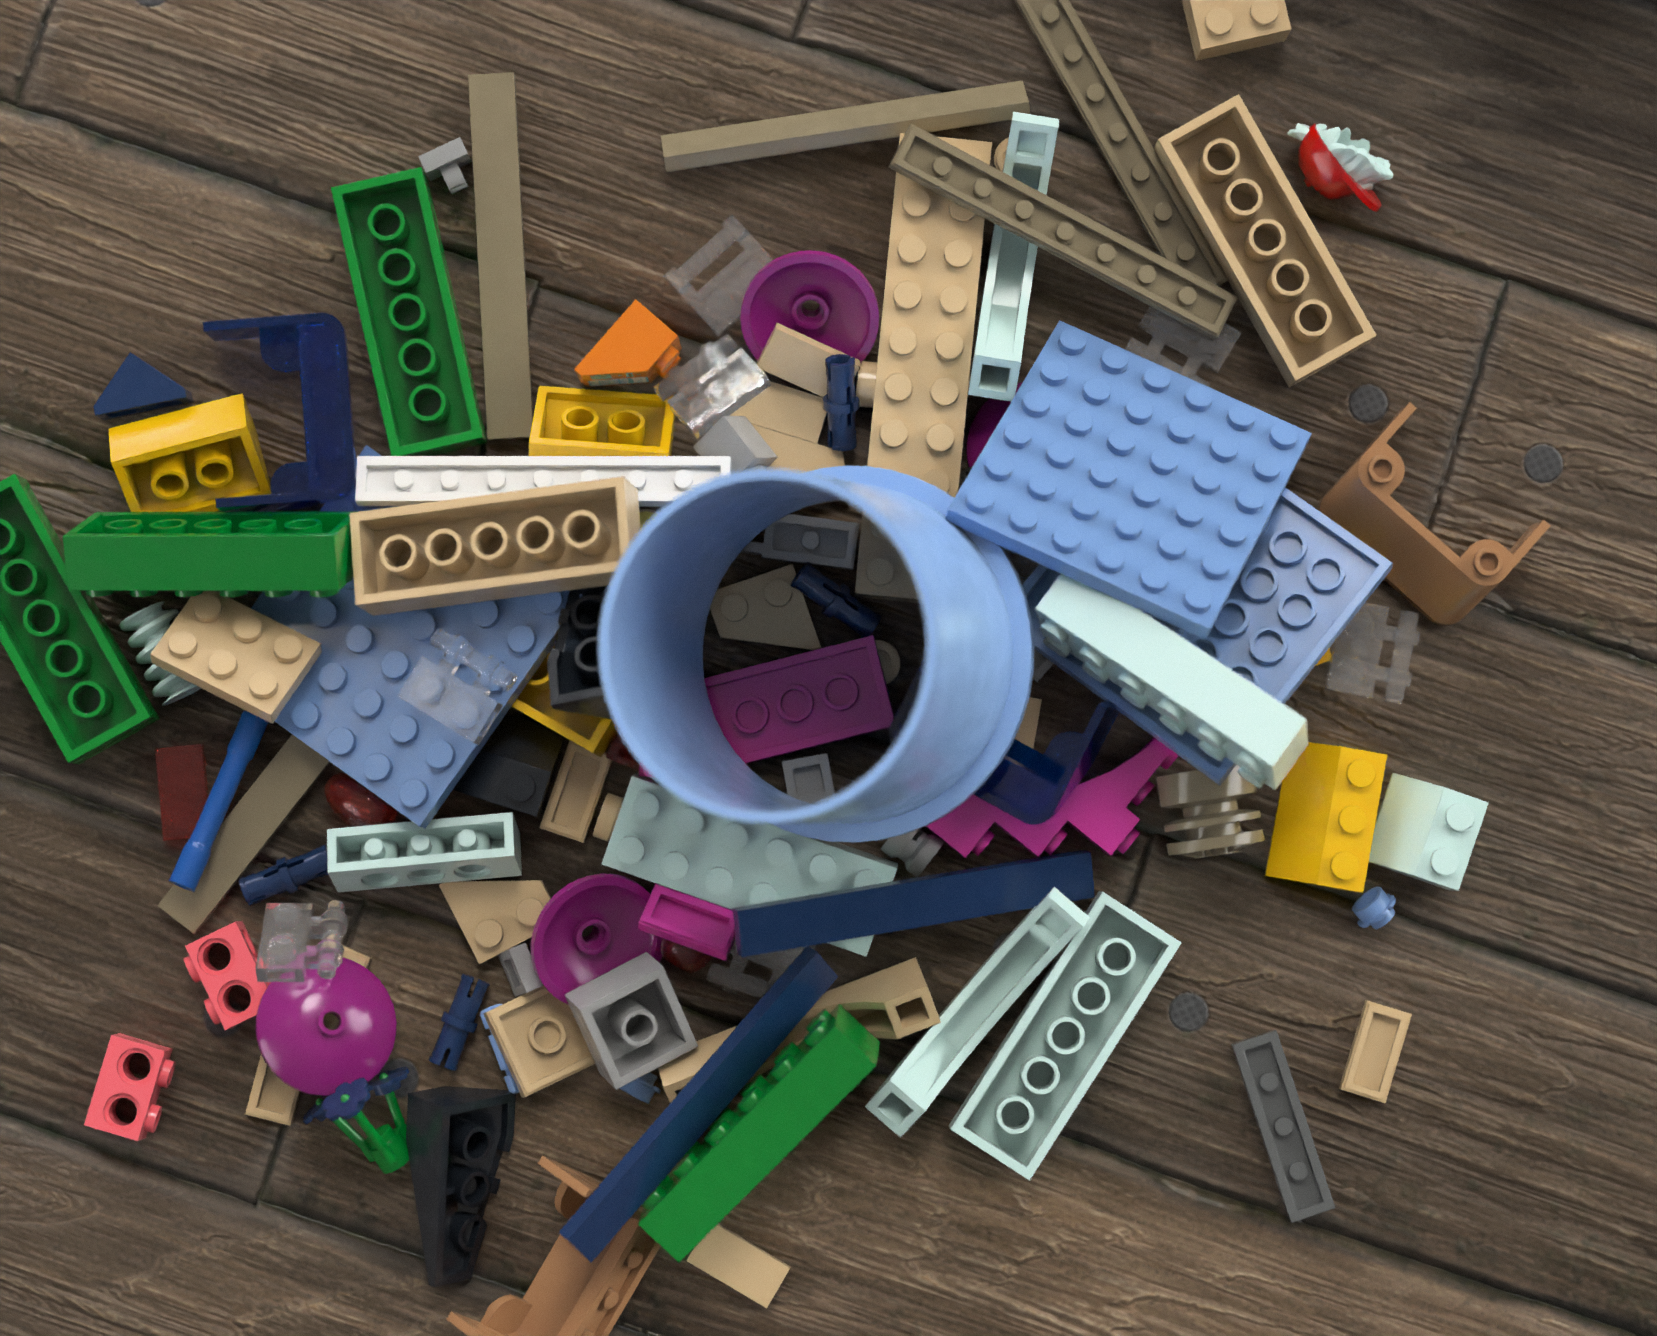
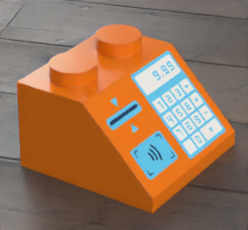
[574,299,682,387]

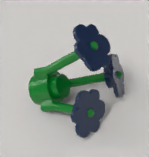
[302,1067,410,1174]

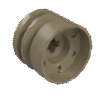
[1155,765,1265,859]

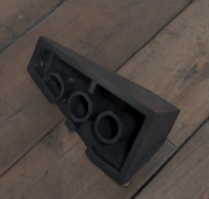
[547,585,613,719]
[453,715,566,817]
[406,1086,516,1287]

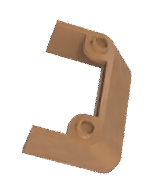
[1318,402,1551,626]
[446,1155,660,1336]

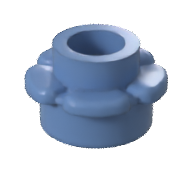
[1352,887,1396,929]
[619,1072,661,1104]

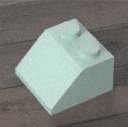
[1369,773,1488,891]

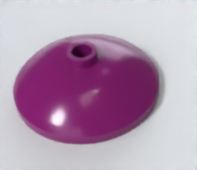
[740,250,879,363]
[531,874,665,1005]
[255,956,397,1096]

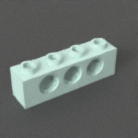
[327,812,522,892]

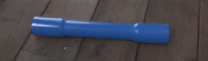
[169,711,269,892]

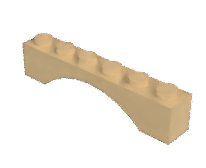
[658,957,941,1103]

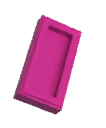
[638,883,736,961]

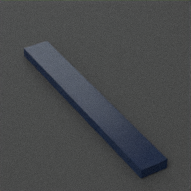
[733,850,1095,957]
[558,946,838,1263]

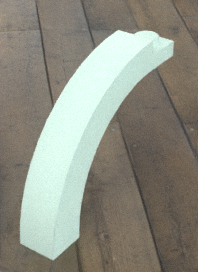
[968,112,1059,401]
[865,887,1090,1138]

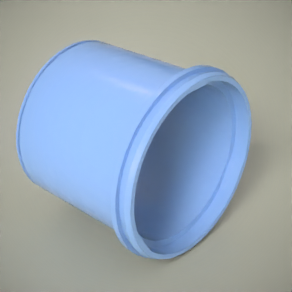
[599,466,1034,843]

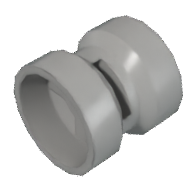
[881,829,944,877]

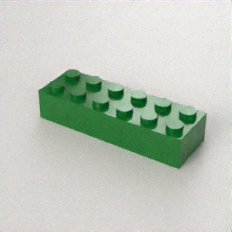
[331,167,488,456]
[0,474,160,764]
[62,511,362,597]
[638,1004,880,1263]

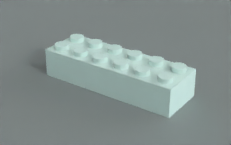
[1035,574,1308,790]
[602,772,898,957]
[949,891,1182,1181]

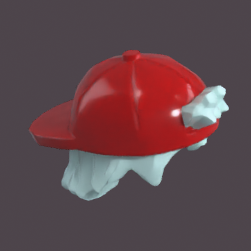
[1287,123,1393,212]

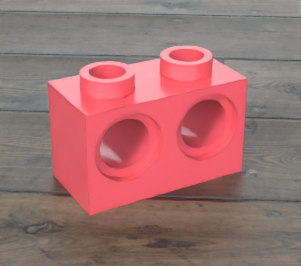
[184,921,271,1030]
[84,1033,176,1141]

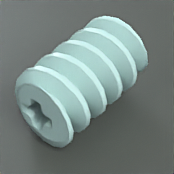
[119,601,201,706]

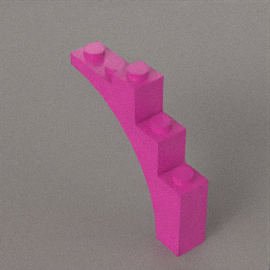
[925,737,1179,858]

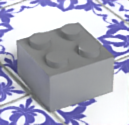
[564,952,698,1090]

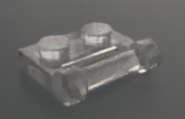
[663,215,774,337]

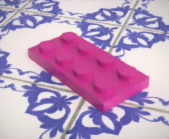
[704,635,897,764]

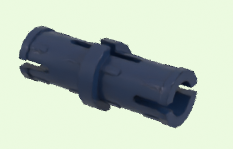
[823,354,860,451]
[790,562,882,638]
[239,844,328,906]
[428,973,490,1071]

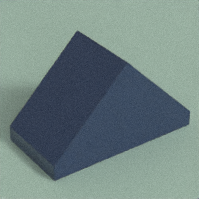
[93,352,194,421]

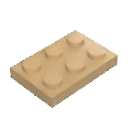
[150,591,322,724]

